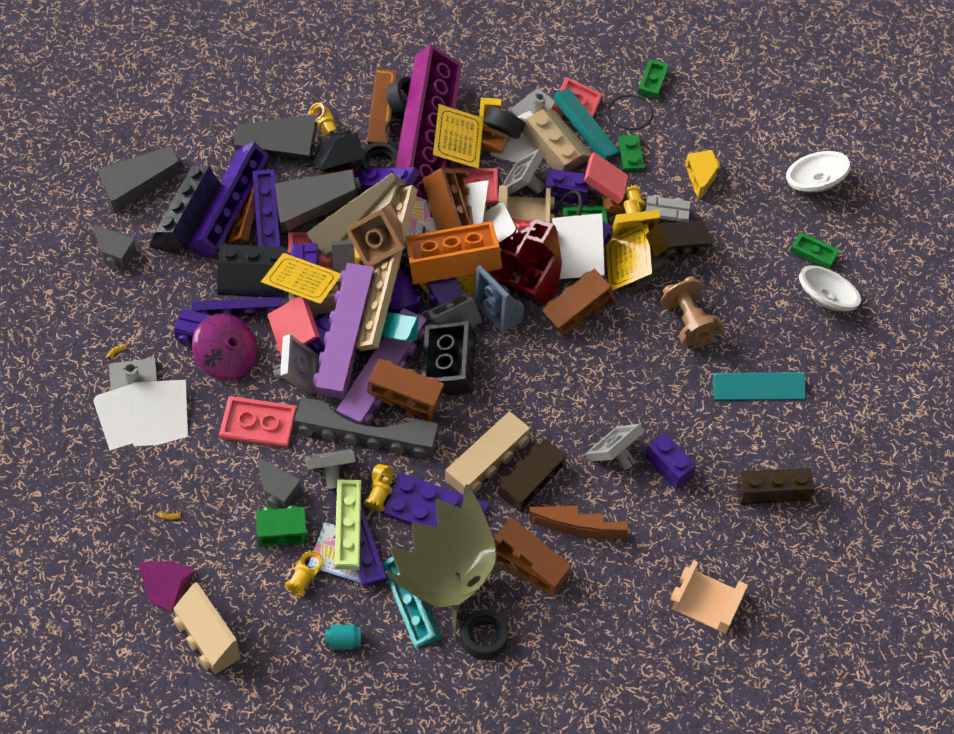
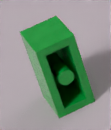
[256,506,307,546]

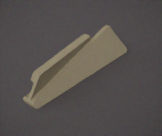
[307,173,405,259]

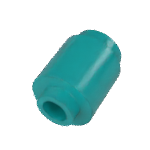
[325,625,361,650]

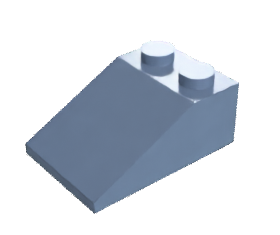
[475,265,524,333]

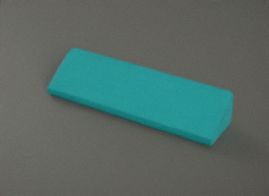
[553,88,619,161]
[381,312,419,341]
[712,372,805,401]
[382,556,442,648]

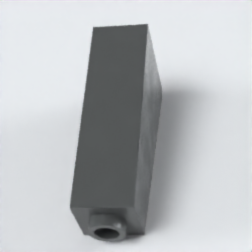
[232,114,319,161]
[97,146,182,213]
[275,169,361,232]

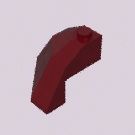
[487,219,562,306]

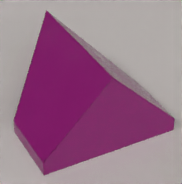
[137,561,195,612]

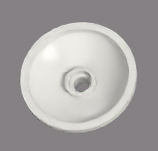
[786,151,850,192]
[799,266,861,312]

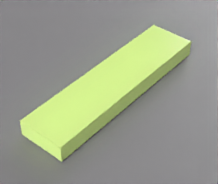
[335,479,361,570]

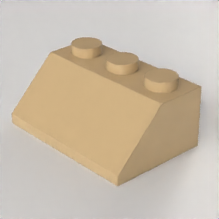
[522,109,592,172]
[173,582,240,675]

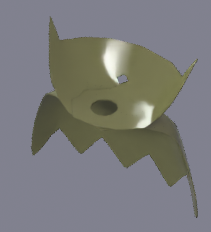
[385,484,514,641]

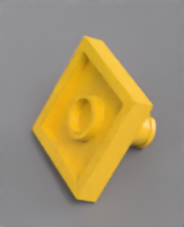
[612,199,661,238]

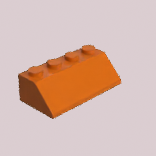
[405,221,502,284]

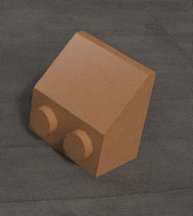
[345,204,405,266]

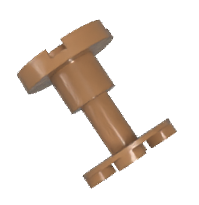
[661,276,724,349]

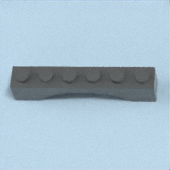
[294,397,438,458]

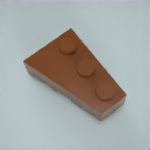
[422,168,473,231]
[542,268,617,335]
[367,359,444,422]
[494,517,571,597]

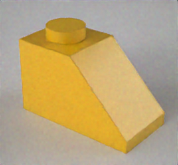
[685,150,720,198]

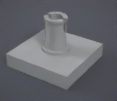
[509,88,565,122]
[498,149,545,196]
[273,334,318,395]
[109,358,157,391]
[585,424,645,470]
[305,449,356,489]

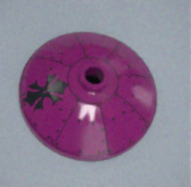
[192,314,258,381]

